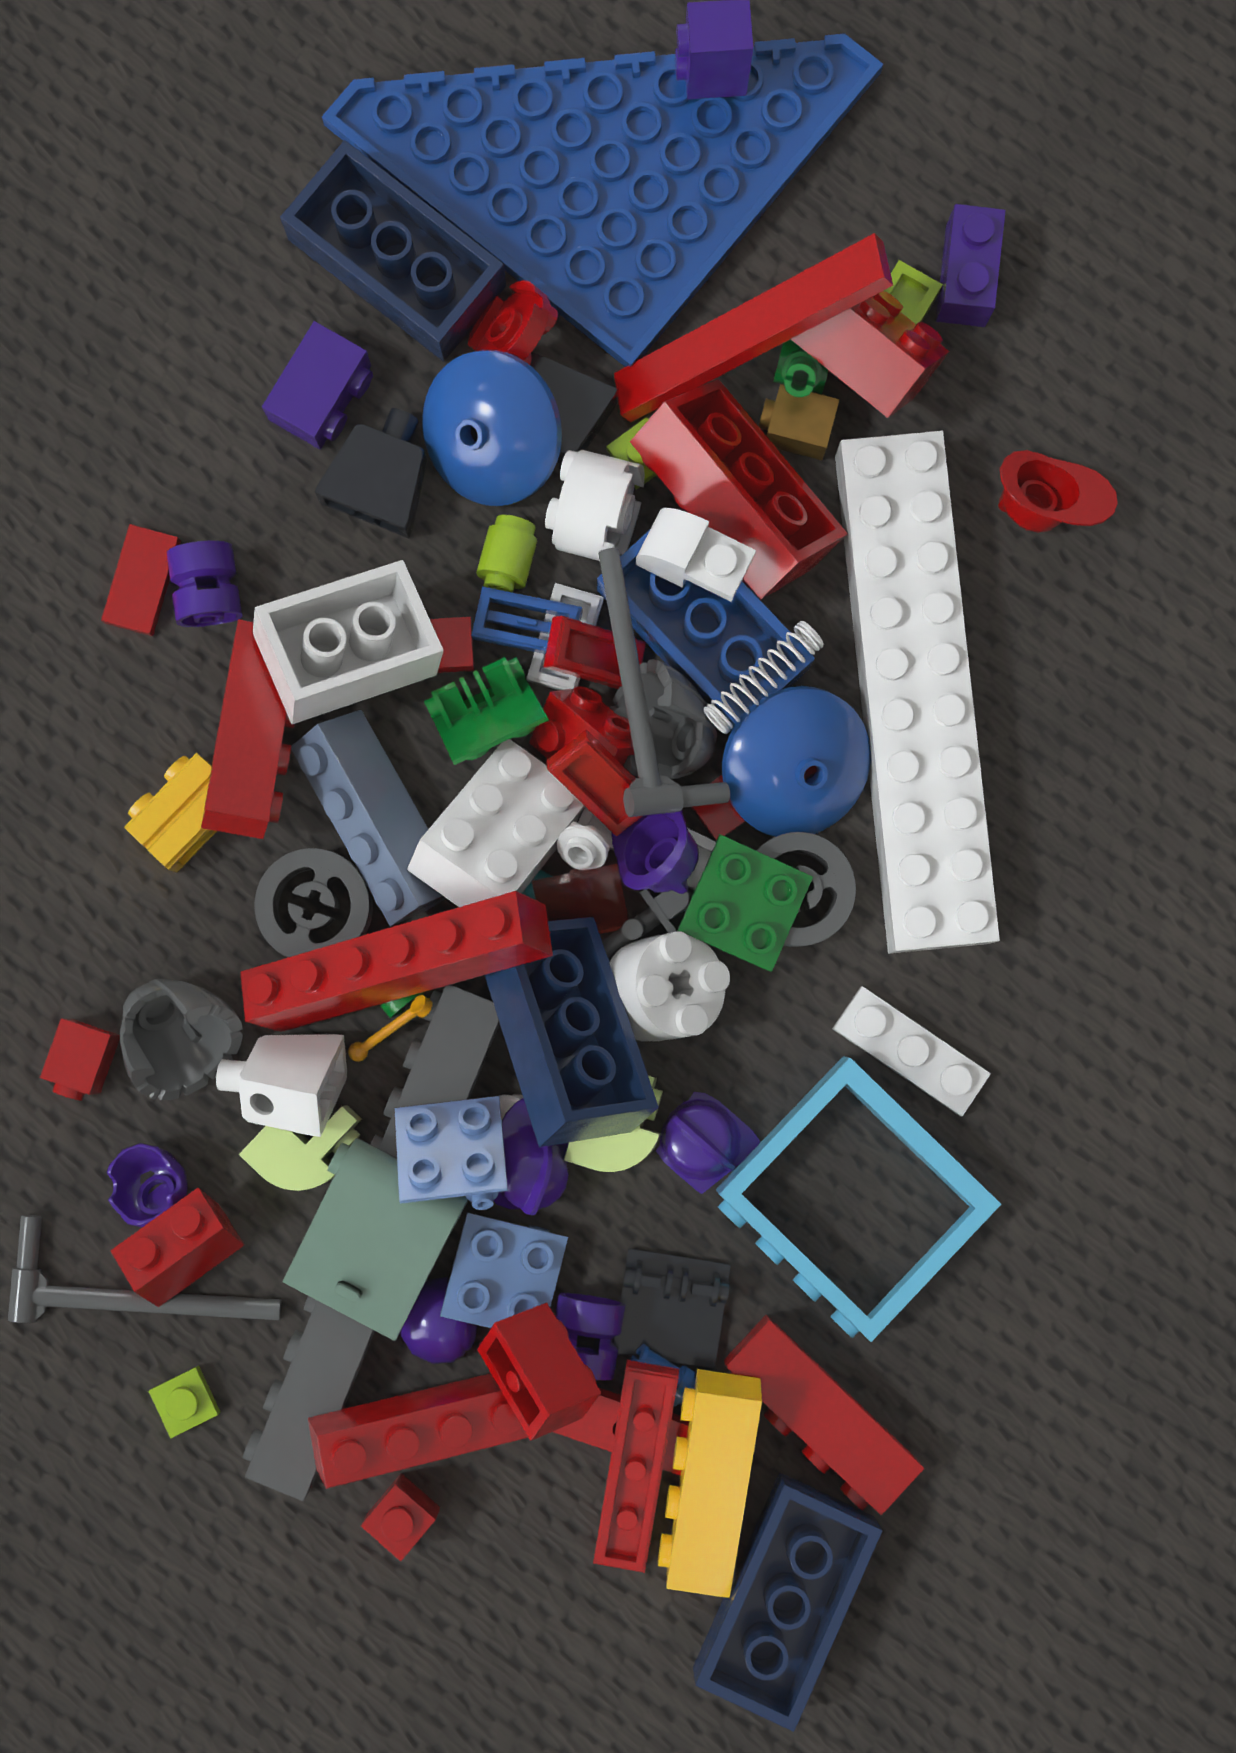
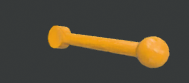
[348,995,433,1062]

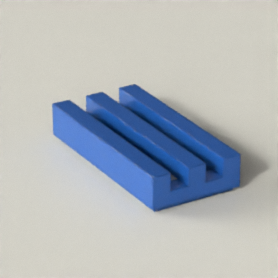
[471,586,583,654]

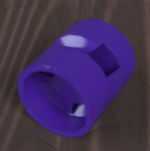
[166,541,243,627]
[555,1293,626,1380]

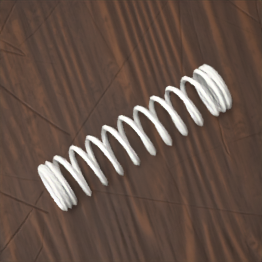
[704,621,824,734]

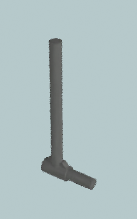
[598,548,730,817]
[8,1215,282,1323]

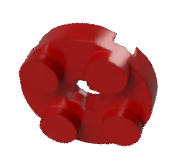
[468,280,558,365]

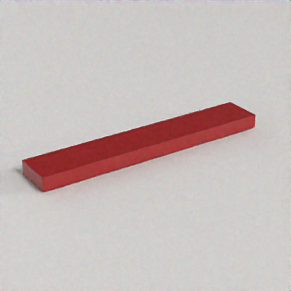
[614,233,893,422]

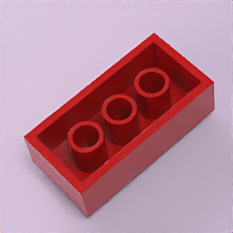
[630,379,848,600]

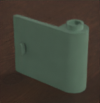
[282,1138,468,1341]

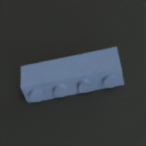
[291,710,446,927]

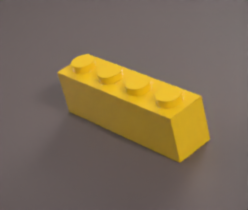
[658,1369,762,1598]

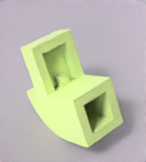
[564,1076,663,1172]
[239,1105,362,1191]

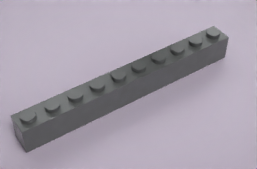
[243,985,500,1501]

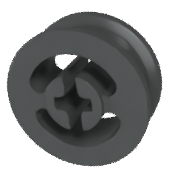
[756,832,856,947]
[254,848,373,957]

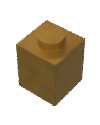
[759,384,839,460]

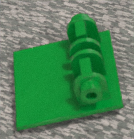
[424,657,549,765]
[677,834,813,972]

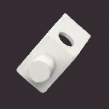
[216,1034,347,1137]

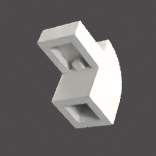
[636,508,756,602]

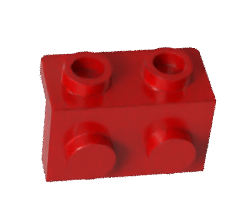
[529,686,634,766]

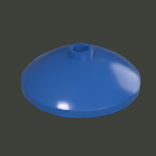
[422,350,562,506]
[722,686,871,837]

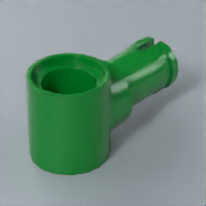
[773,339,828,397]

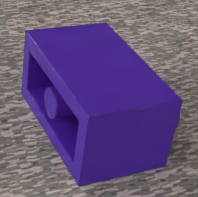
[675,0,753,99]
[936,204,1006,327]
[262,321,373,450]

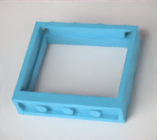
[716,1056,1001,1342]

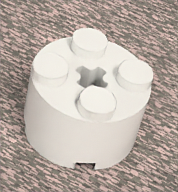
[545,450,645,561]
[609,931,730,1041]

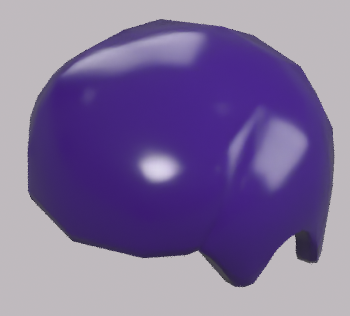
[107,1143,188,1228]
[401,1277,478,1364]

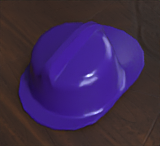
[611,810,699,894]
[656,1092,761,1194]
[493,1098,569,1215]

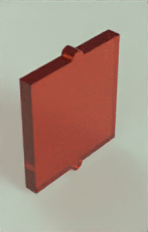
[532,864,629,934]

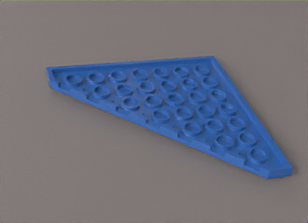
[322,34,884,367]

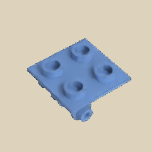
[395,1096,508,1210]
[440,1212,568,1328]

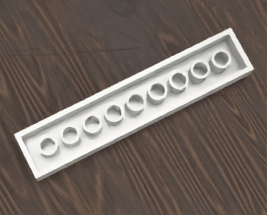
[835,431,1000,954]

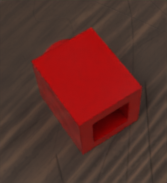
[40,1018,120,1101]
[361,1473,440,1561]

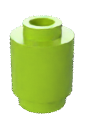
[476,515,537,593]

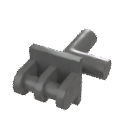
[602,889,692,961]

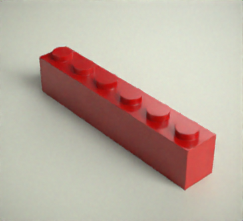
[240,891,553,1032]

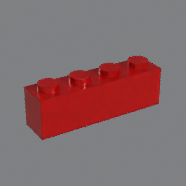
[201,619,294,839]
[724,1314,924,1515]
[308,1373,528,1489]

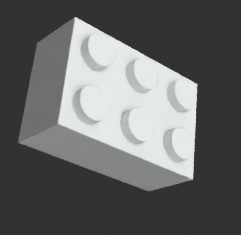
[253,560,444,724]
[407,739,585,907]

